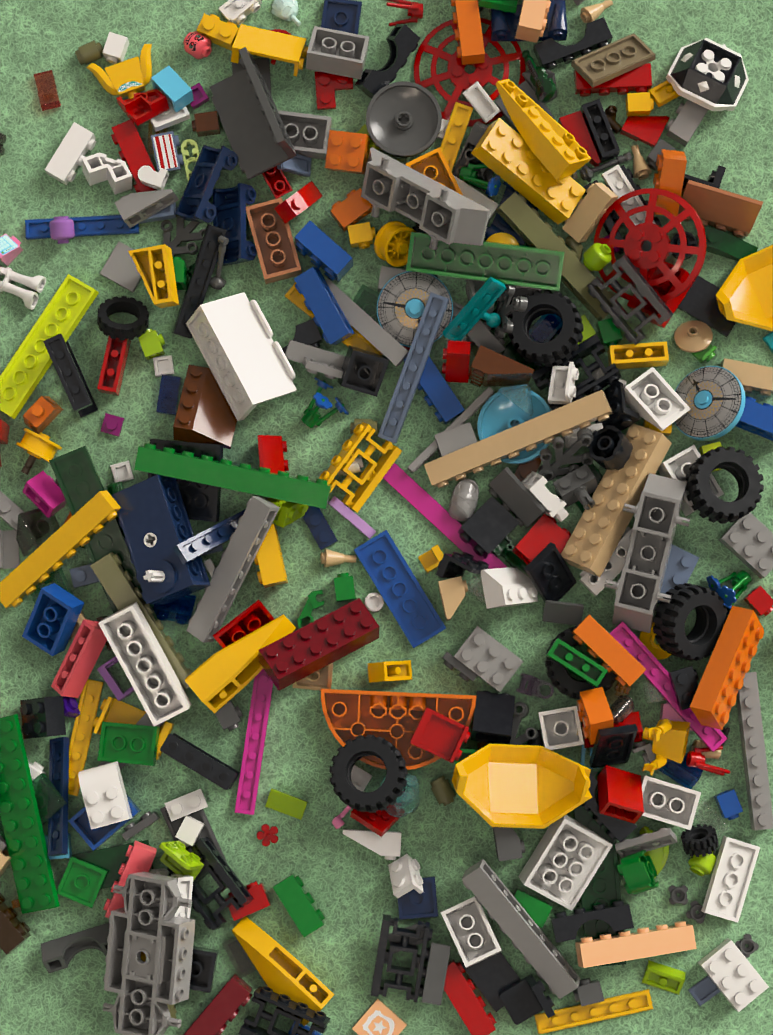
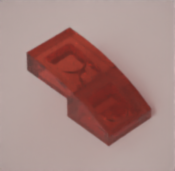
[34,70,61,111]

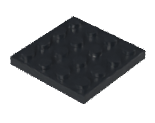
[148,439,223,522]

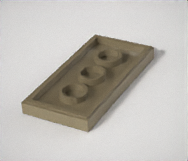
[571,33,656,88]

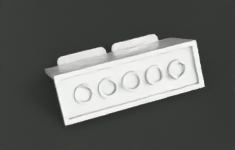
[186,292,297,421]

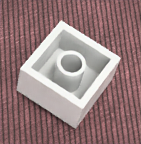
[538,706,584,751]

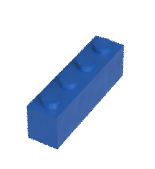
[294,267,355,345]
[403,357,465,425]

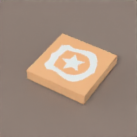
[352,998,407,1035]

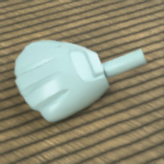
[271,0,301,26]

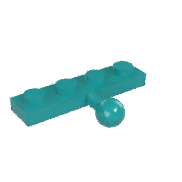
[442,277,507,341]

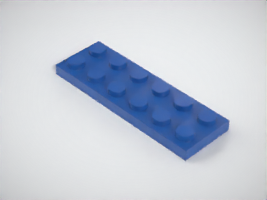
[354,530,446,648]

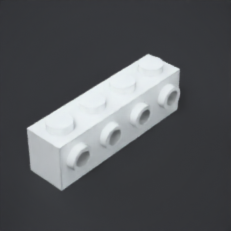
[579,526,633,597]

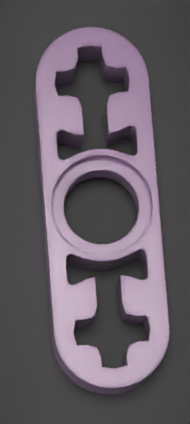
[328,496,376,539]

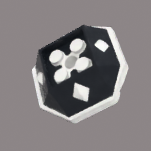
[666,38,749,111]

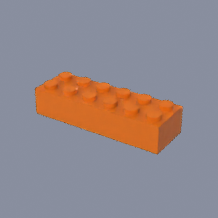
[690,606,764,730]

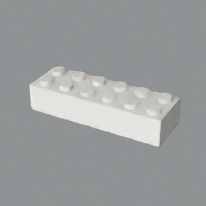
[98,602,192,726]

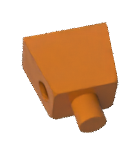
[23,396,63,434]

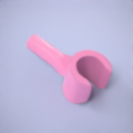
[332,805,351,829]

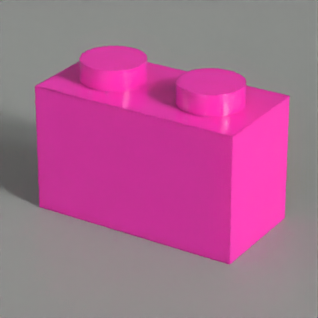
[22,471,67,518]

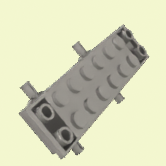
[361,148,490,250]
[604,473,690,633]

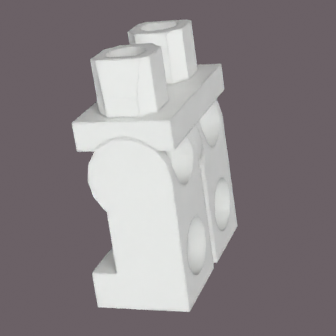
[521,471,569,522]

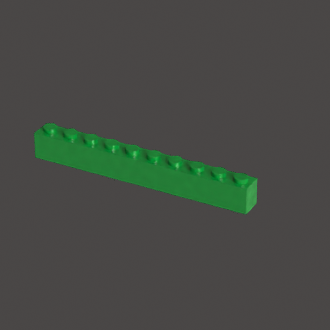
[134,443,331,509]

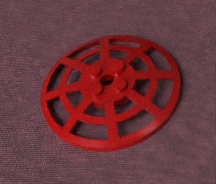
[414,18,526,127]
[594,188,706,304]

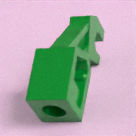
[297,590,324,629]

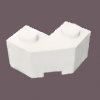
[82,153,132,195]

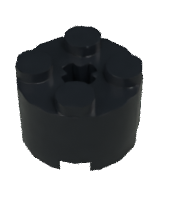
[587,425,633,470]

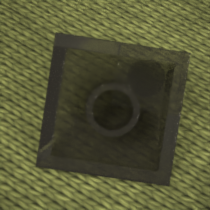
[16,508,60,557]

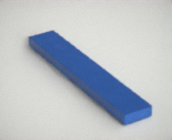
[25,215,139,240]

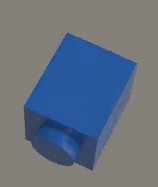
[714,789,743,820]

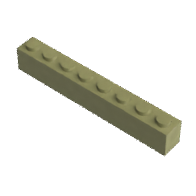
[495,192,615,321]
[90,552,193,690]

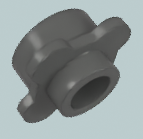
[669,885,688,905]
[686,901,706,924]
[735,934,759,958]

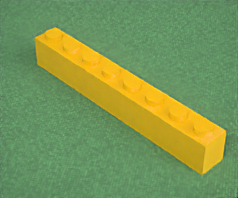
[0,490,121,608]

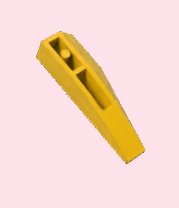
[496,79,591,180]
[185,614,296,714]
[231,916,335,1026]

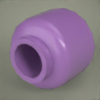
[49,216,75,244]

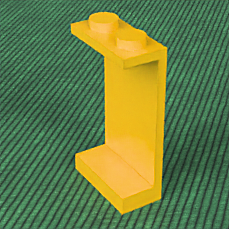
[231,24,308,77]
[92,696,174,760]

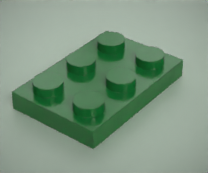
[97,722,160,766]

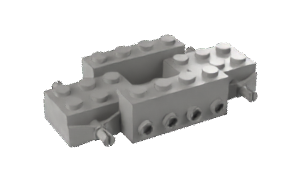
[102,871,196,1035]

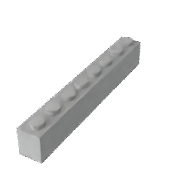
[186,496,280,643]
[736,672,773,830]
[462,859,580,999]

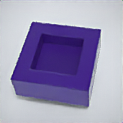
[63,696,80,718]

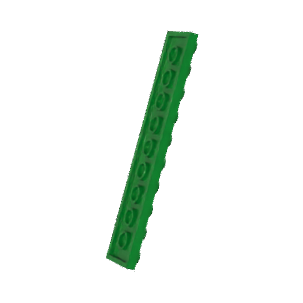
[0,714,60,914]

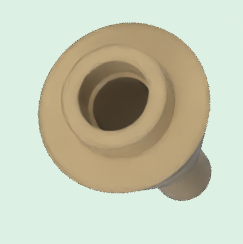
[580,0,613,23]
[631,145,652,180]
[320,549,357,568]

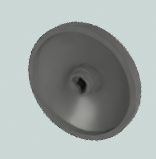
[366,81,442,158]

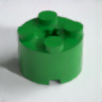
[617,850,659,895]

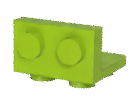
[267,498,309,528]
[159,841,204,881]

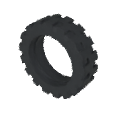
[97,296,149,340]

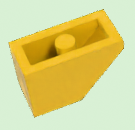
[367,660,412,683]

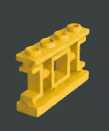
[319,422,402,513]

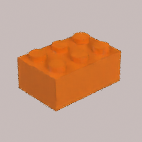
[653,149,687,217]

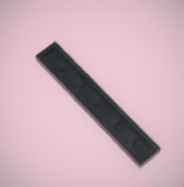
[172,224,227,339]

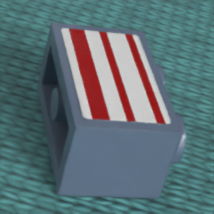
[151,131,184,172]

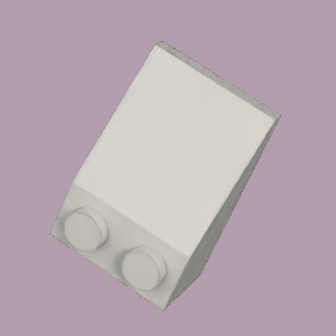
[624,367,691,431]

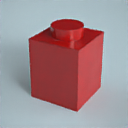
[744,585,773,616]

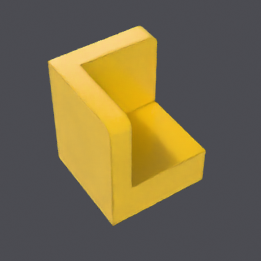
[418,545,444,574]

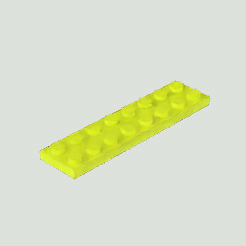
[0,274,99,419]

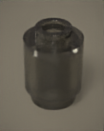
[610,695,635,724]

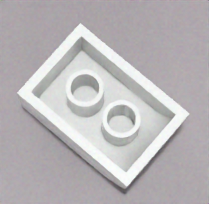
[78,761,133,830]
[641,775,701,830]

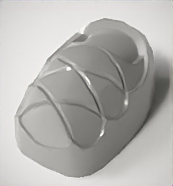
[449,479,479,522]

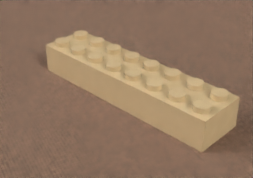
[561,424,672,577]

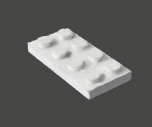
[701,836,760,923]

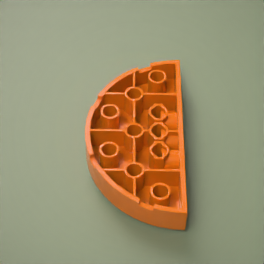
[321,689,477,770]

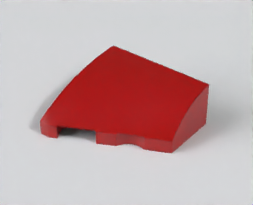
[116,89,169,126]
[620,116,670,148]

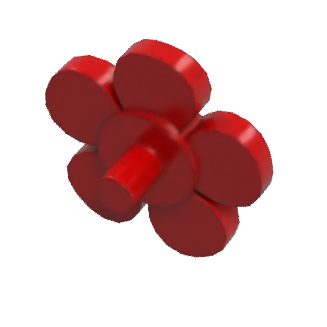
[257,824,278,846]

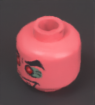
[183,31,212,60]

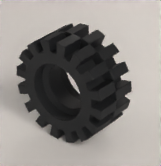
[681,824,719,857]

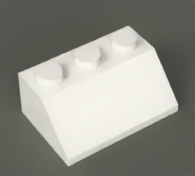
[658,445,724,516]
[480,567,538,609]

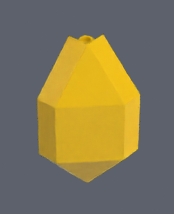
[716,245,773,331]
[452,744,592,829]

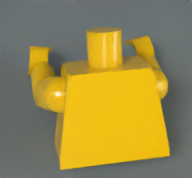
[642,718,690,776]

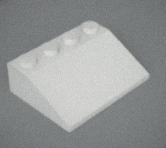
[518,815,613,911]

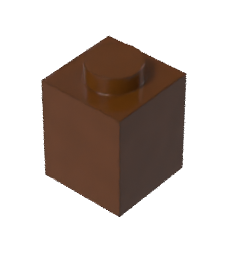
[192,111,220,137]

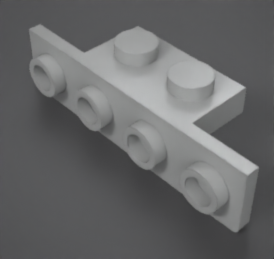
[285,340,346,379]

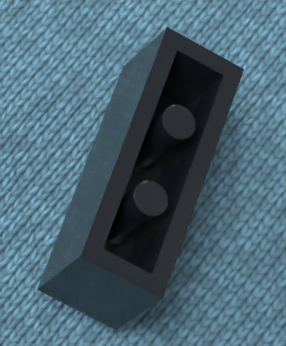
[580,99,620,163]

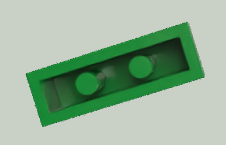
[546,638,608,687]
[273,873,325,937]

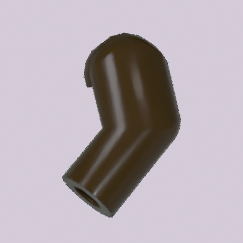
[605,105,622,134]

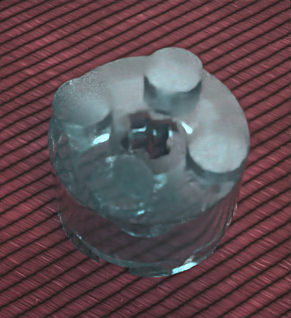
[380,773,420,817]

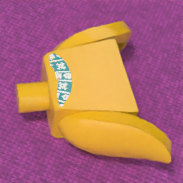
[86,44,152,99]

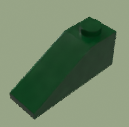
[698,226,758,261]

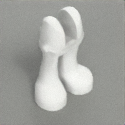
[0,267,46,310]

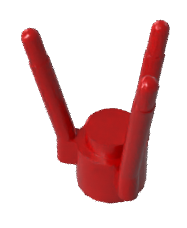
[386,0,423,26]
[686,746,730,776]

